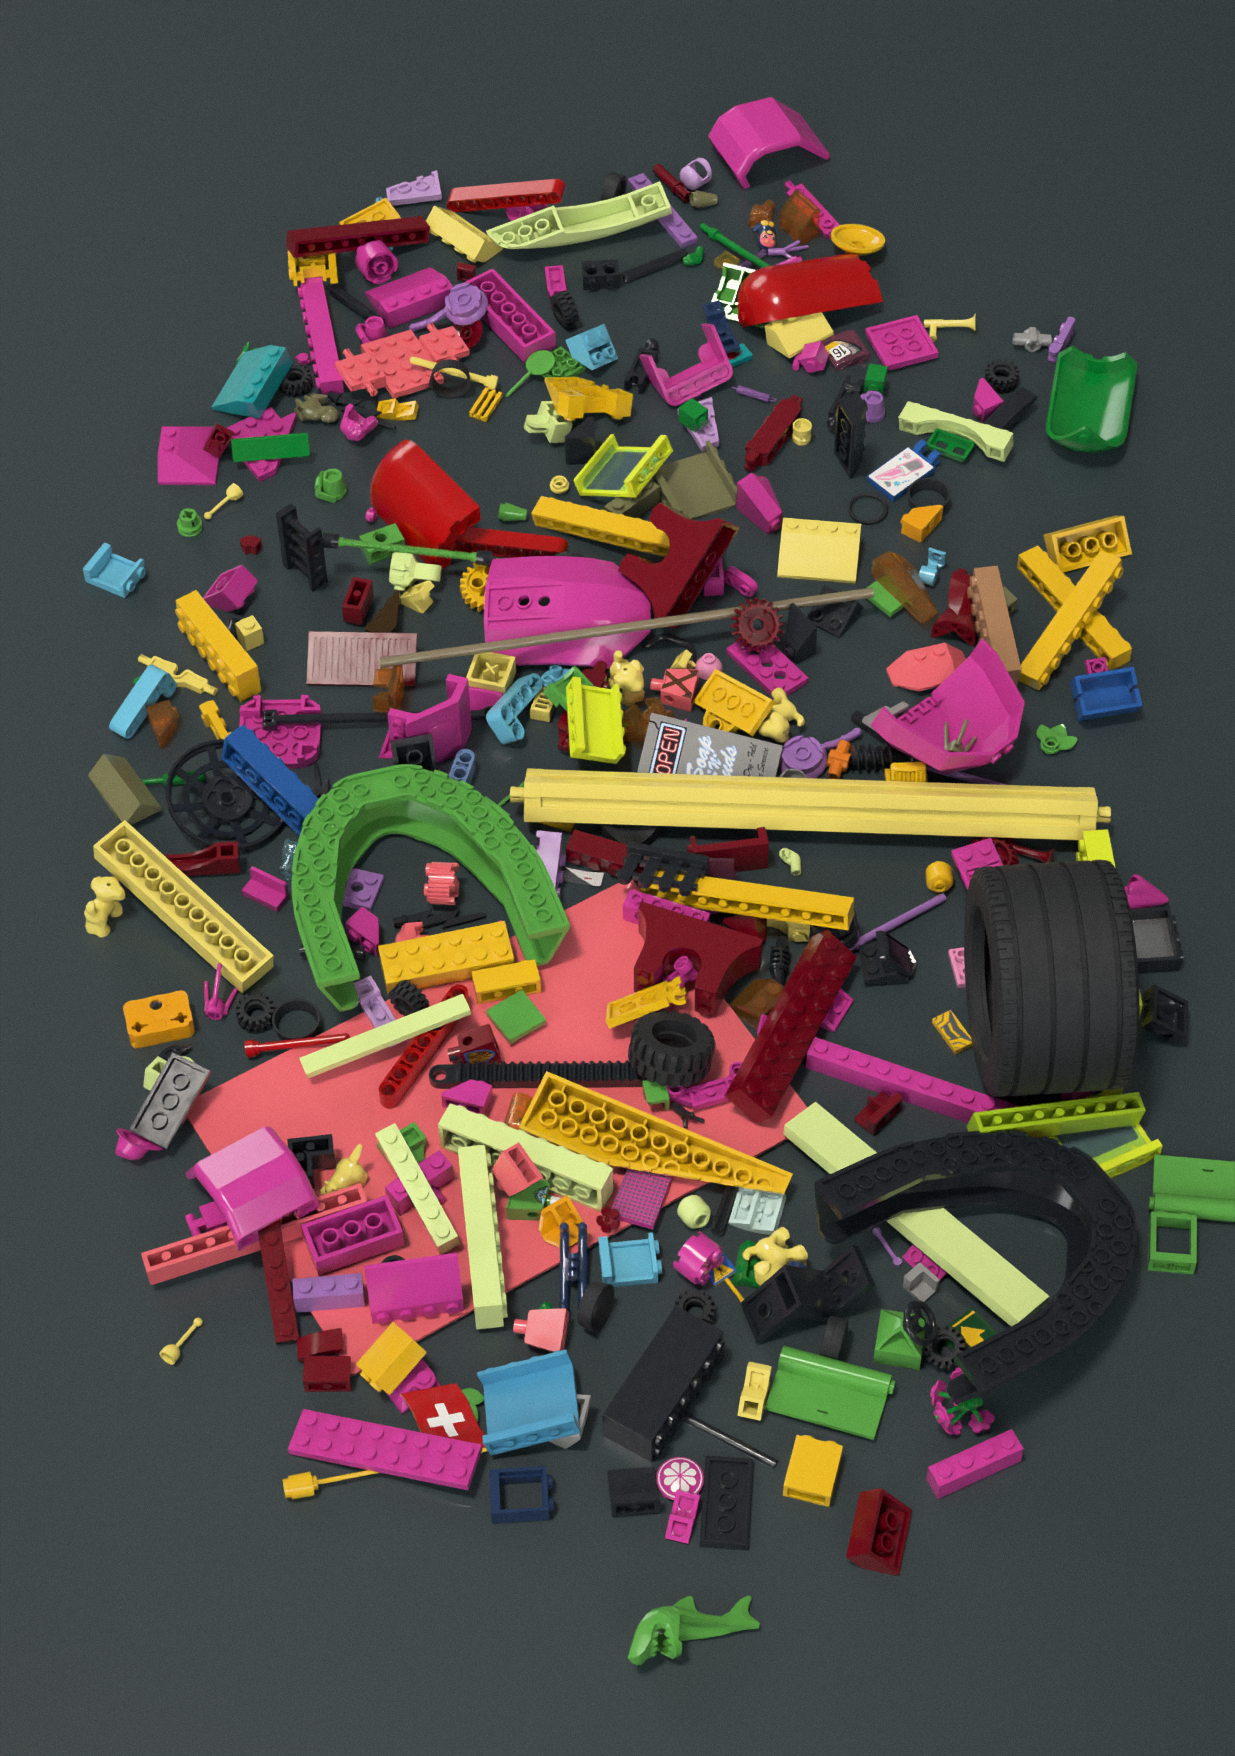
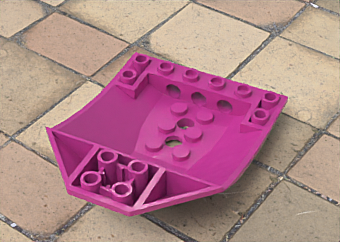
[484,556,651,669]

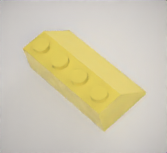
[426,206,503,263]

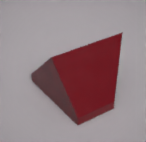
[723,914,767,944]

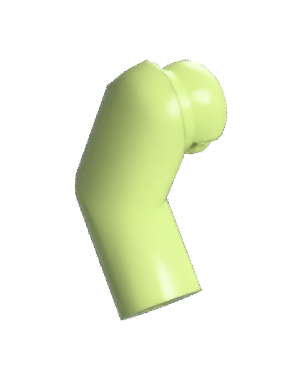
[779,848,801,876]

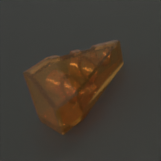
[872,551,938,624]

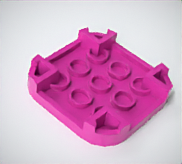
[239,694,322,769]

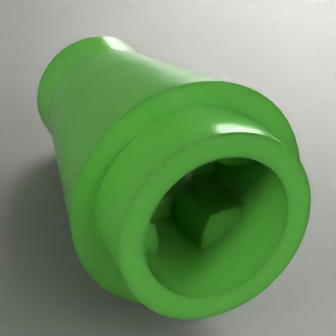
[498,502,527,521]

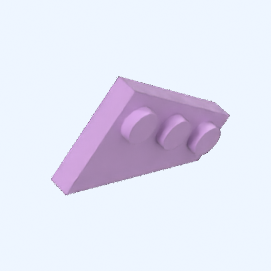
[678,397,719,452]

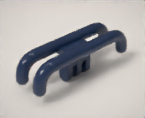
[559,1222,587,1310]

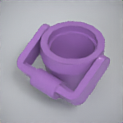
[860,390,885,423]

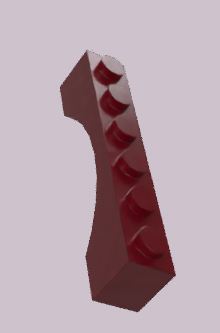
[113,841,240,877]

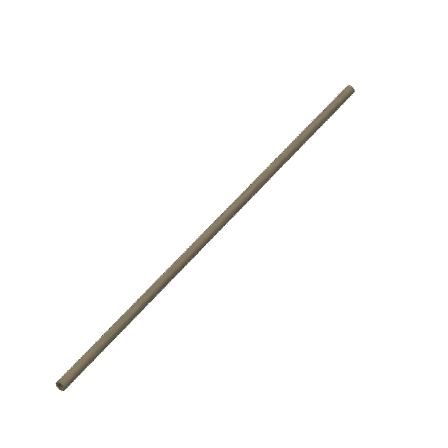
[379,588,874,668]

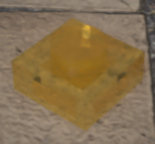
[714,251,740,271]

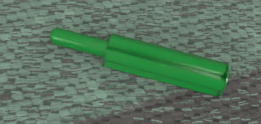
[142,771,206,786]

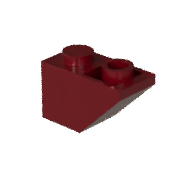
[203,423,234,458]

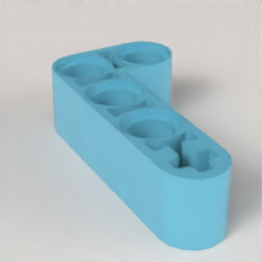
[109,664,177,739]
[486,673,542,744]

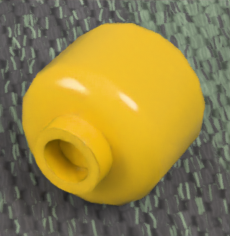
[925,861,953,892]

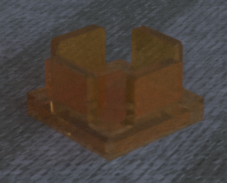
[372,665,404,712]
[622,697,675,741]

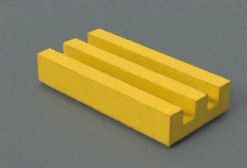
[469,387,503,422]

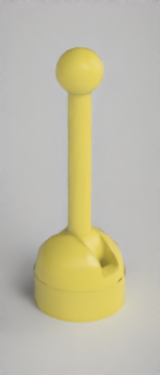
[204,483,243,520]
[159,1317,203,1365]

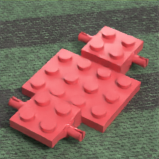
[335,323,470,399]

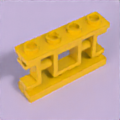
[288,250,338,286]

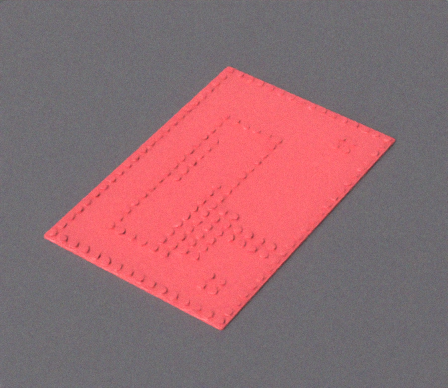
[187,880,807,1376]

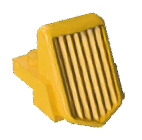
[884,762,928,782]

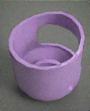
[680,158,712,190]

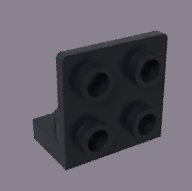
[807,585,863,637]
[607,1466,659,1516]

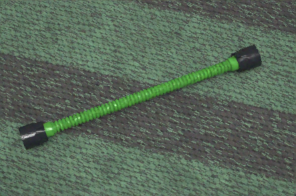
[323,532,493,567]

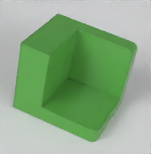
[642,1080,669,1111]

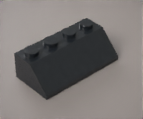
[834,393,868,479]

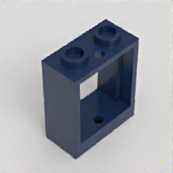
[489,1466,554,1524]

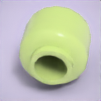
[677,1195,711,1229]

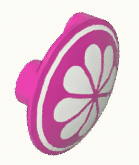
[656,1457,704,1500]

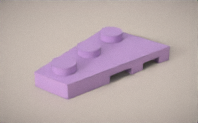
[386,170,442,206]

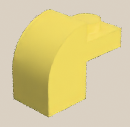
[737,1362,772,1421]

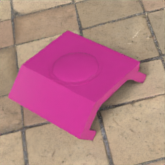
[388,674,472,764]

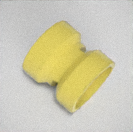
[792,418,812,445]

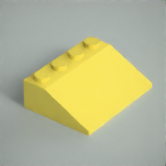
[777,518,861,584]

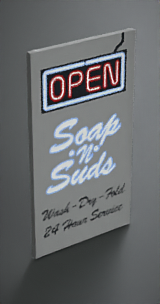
[637,713,783,777]

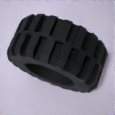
[628,1010,715,1088]

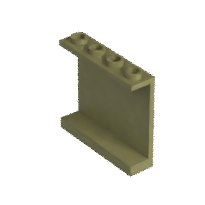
[651,440,737,520]

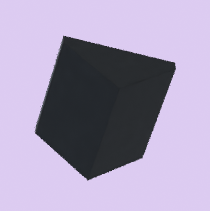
[565,416,595,465]

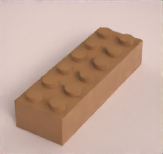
[967,566,1021,687]

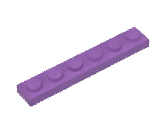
[628,173,698,249]

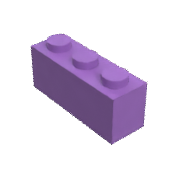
[293,1273,365,1313]

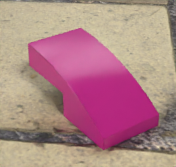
[665,1489,701,1544]

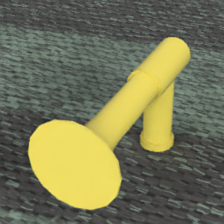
[924,313,976,342]

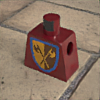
[447,1024,502,1064]

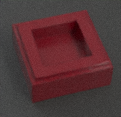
[456,262,476,282]

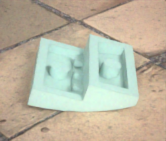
[729,1187,786,1235]

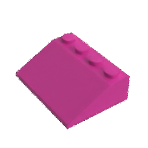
[365,267,453,329]
[364,1253,464,1324]

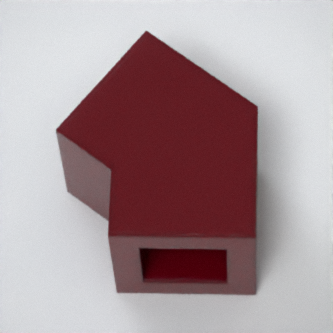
[239,535,262,555]

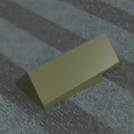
[88,754,162,825]

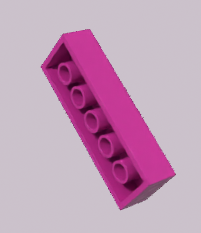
[464,268,556,364]

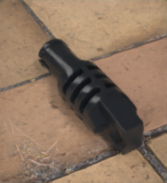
[769,936,790,992]

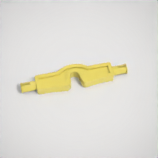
[138,654,218,696]

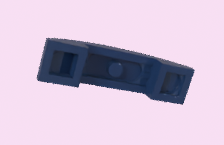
[702,300,740,354]

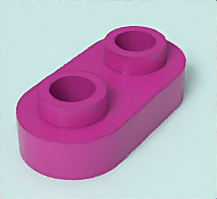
[723,566,758,597]

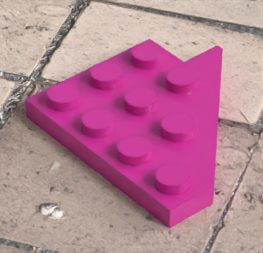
[227,407,297,482]

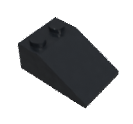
[390,733,438,772]

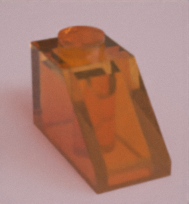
[146,700,179,749]

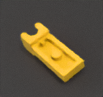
[199,700,231,740]

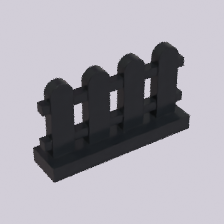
[616,841,710,896]

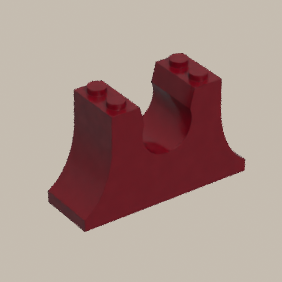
[618,502,740,629]
[634,901,763,1017]

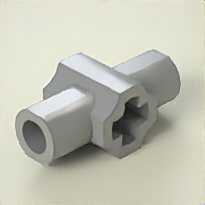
[1013,327,1052,352]

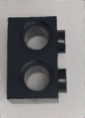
[581,259,620,290]

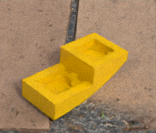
[377,398,419,421]

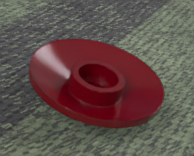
[453,320,483,349]

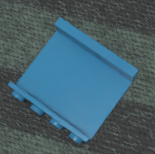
[477,1350,581,1456]

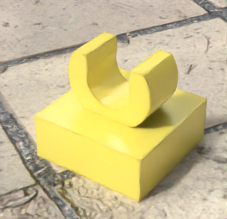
[670,650,696,669]

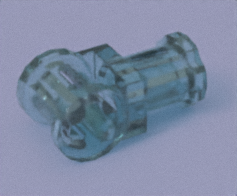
[278,838,298,879]

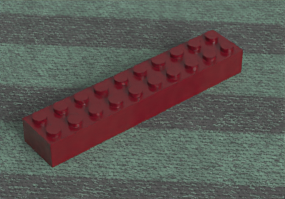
[724,929,857,1123]

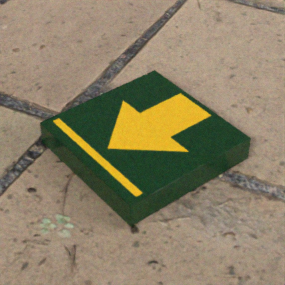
[942,1307,998,1352]

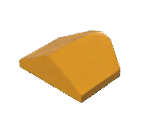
[538,1195,590,1248]

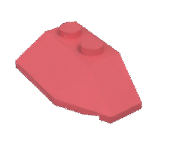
[886,643,966,692]

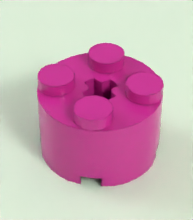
[355,240,398,284]
[673,1231,725,1286]

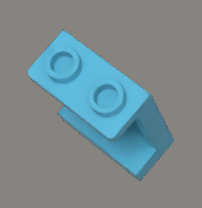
[83,543,146,598]
[598,1232,662,1287]

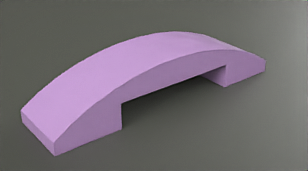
[354,976,403,1048]

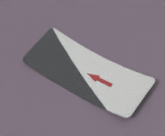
[563,867,604,886]

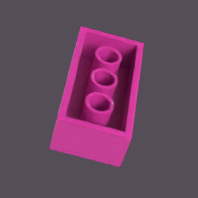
[301,1195,404,1276]

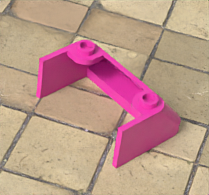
[639,323,733,406]

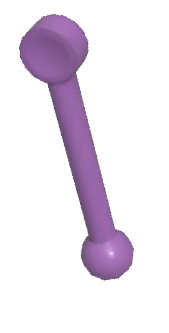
[872,1227,902,1267]

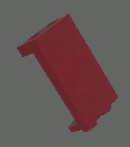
[687,827,769,876]

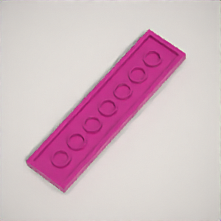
[288,1409,482,1490]

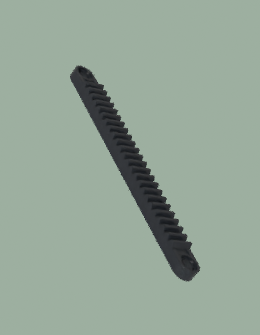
[429,1060,667,1089]

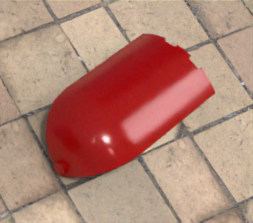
[738,253,883,327]
[370,439,481,570]

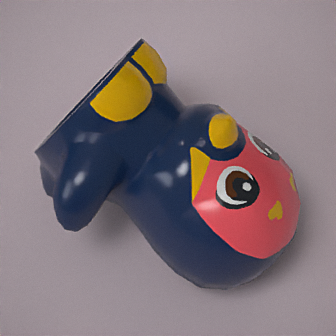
[751,220,776,251]

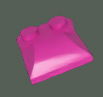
[383,1359,440,1415]

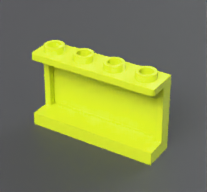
[566,677,626,764]

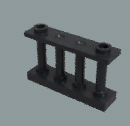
[276,503,328,592]

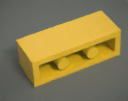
[472,959,541,1004]

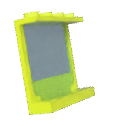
[573,434,673,497]
[1047,1088,1163,1178]

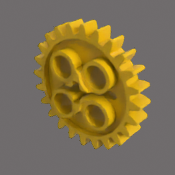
[460,558,498,612]

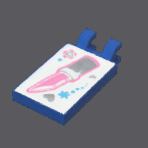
[867,439,941,502]

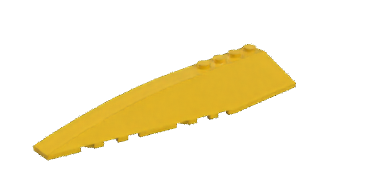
[518,1071,793,1195]

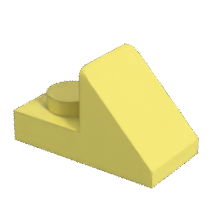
[400,580,434,613]

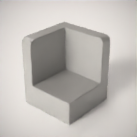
[903,1263,940,1302]

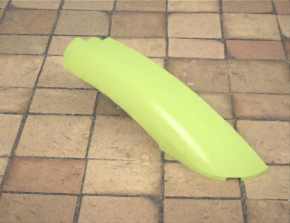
[486,182,672,249]

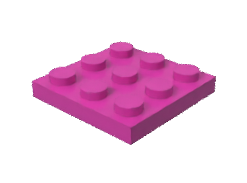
[865,315,939,371]

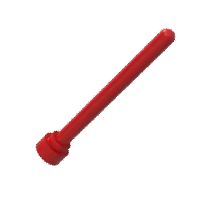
[245,1033,350,1058]

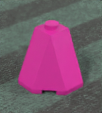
[736,473,783,535]

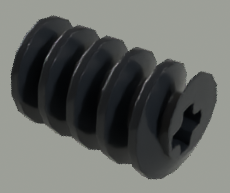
[850,743,893,770]

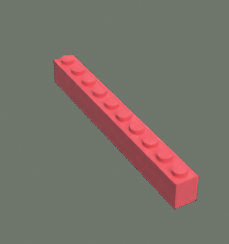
[141,1183,367,1285]

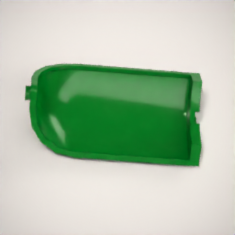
[1046,346,1138,453]

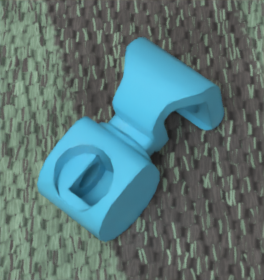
[918,547,946,586]

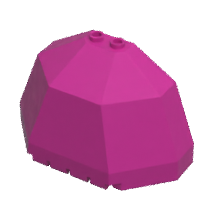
[871,639,1025,775]

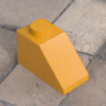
[901,505,943,543]

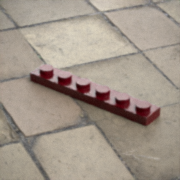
[258,1219,299,1344]

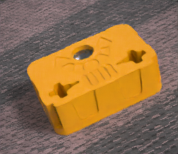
[123,991,195,1048]

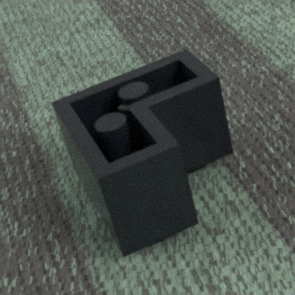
[287,1134,336,1189]

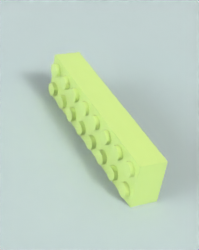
[438,1103,613,1212]
[458,1145,508,1330]

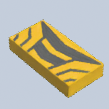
[932,1010,972,1055]

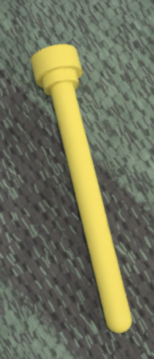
[410,357,499,390]

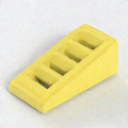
[530,686,555,722]

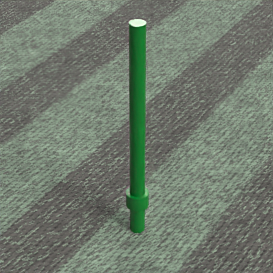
[699,223,770,268]

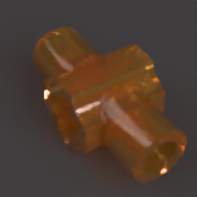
[747,199,776,229]

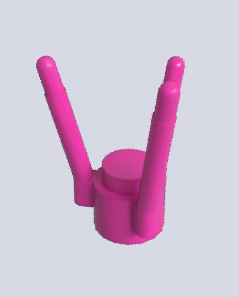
[203,963,238,1020]

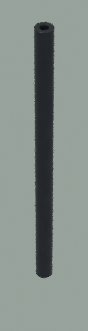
[680,1413,778,1469]

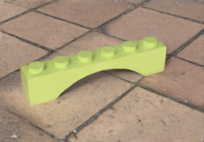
[898,401,1014,462]
[375,1123,460,1255]

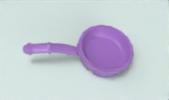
[409,283,488,332]
[779,728,862,779]

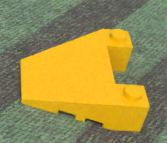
[545,377,633,421]

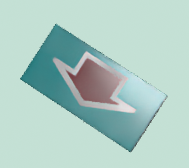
[726,343,753,368]

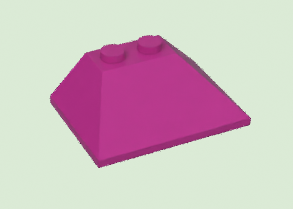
[158,426,219,485]

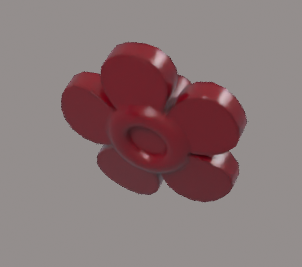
[596,1207,620,1233]

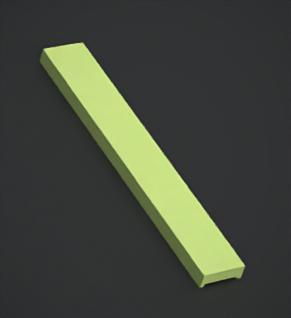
[783,1102,1050,1326]

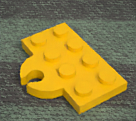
[693,669,775,737]

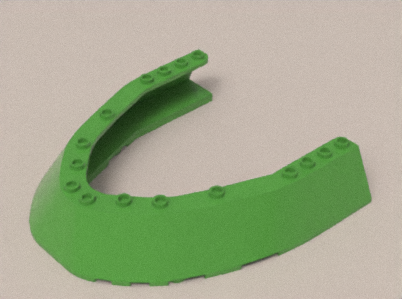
[292,764,570,1012]

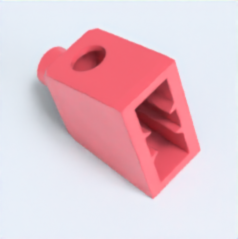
[492,1142,543,1196]
[513,1309,570,1353]

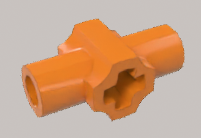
[827,740,851,779]

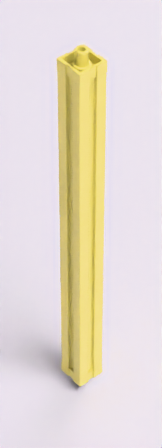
[510,768,1111,840]

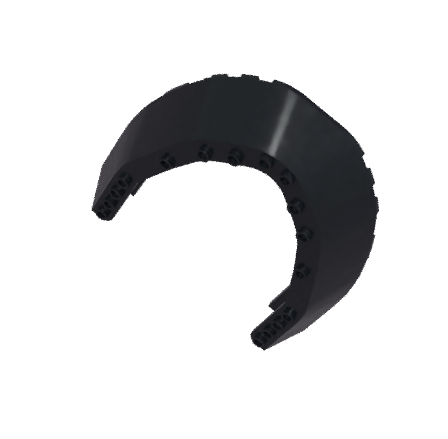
[814,1130,1137,1405]

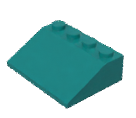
[211,345,293,419]

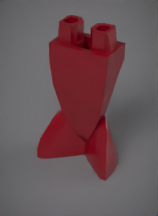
[930,568,977,647]

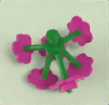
[930,1367,995,1435]

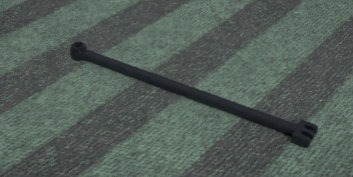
[262,706,493,731]

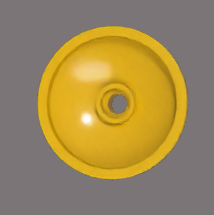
[831,224,885,256]

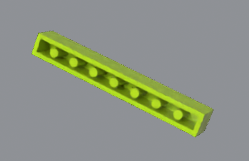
[967,1092,1146,1138]

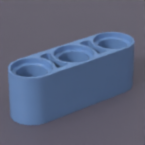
[449,749,476,784]

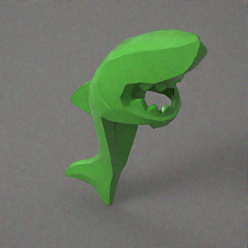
[628,1596,760,1665]

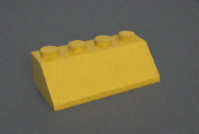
[1044,515,1132,573]

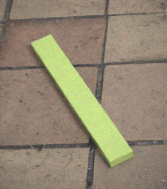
[299,994,471,1078]

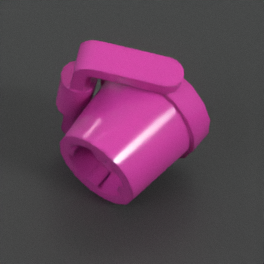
[355,316,388,344]

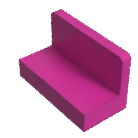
[242,866,289,912]

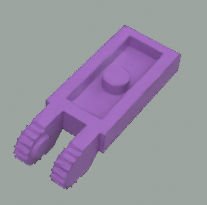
[1047,316,1075,364]

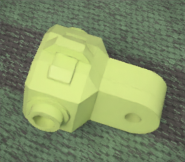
[389,551,442,591]

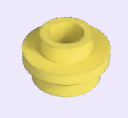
[550,476,569,494]

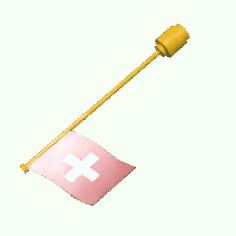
[282,1383,488,1500]

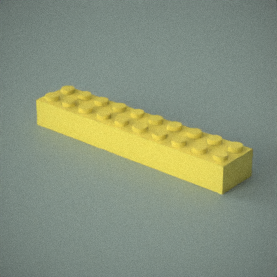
[93,820,274,994]

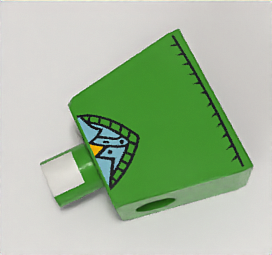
[506,1180,561,1221]

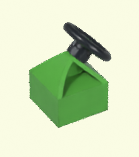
[873,1300,937,1370]

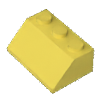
[765,312,834,359]

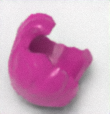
[340,404,378,441]

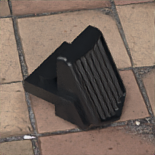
[858,930,917,985]

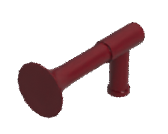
[1000,838,1055,863]

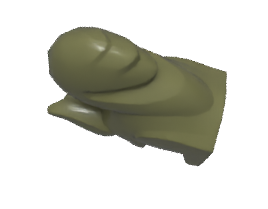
[294,393,339,423]

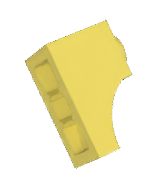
[767,919,810,942]

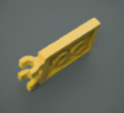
[606,976,687,1029]

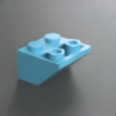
[565,324,618,370]

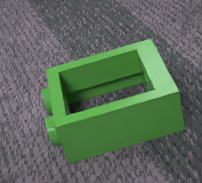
[1147,1211,1197,1274]

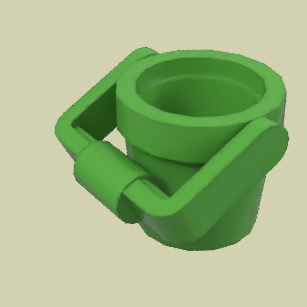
[314,469,347,503]

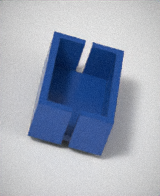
[1070,667,1142,721]

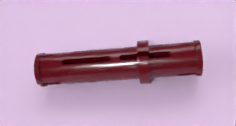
[652,163,691,203]

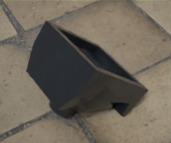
[1141,984,1188,1042]

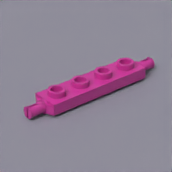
[785,180,840,239]

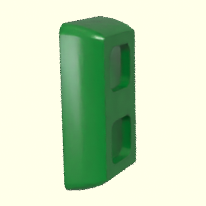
[927,428,975,463]

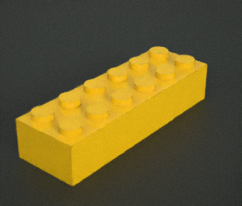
[175,590,261,702]
[378,921,514,995]

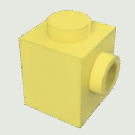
[235,615,264,651]

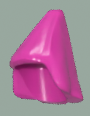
[1124,874,1169,909]

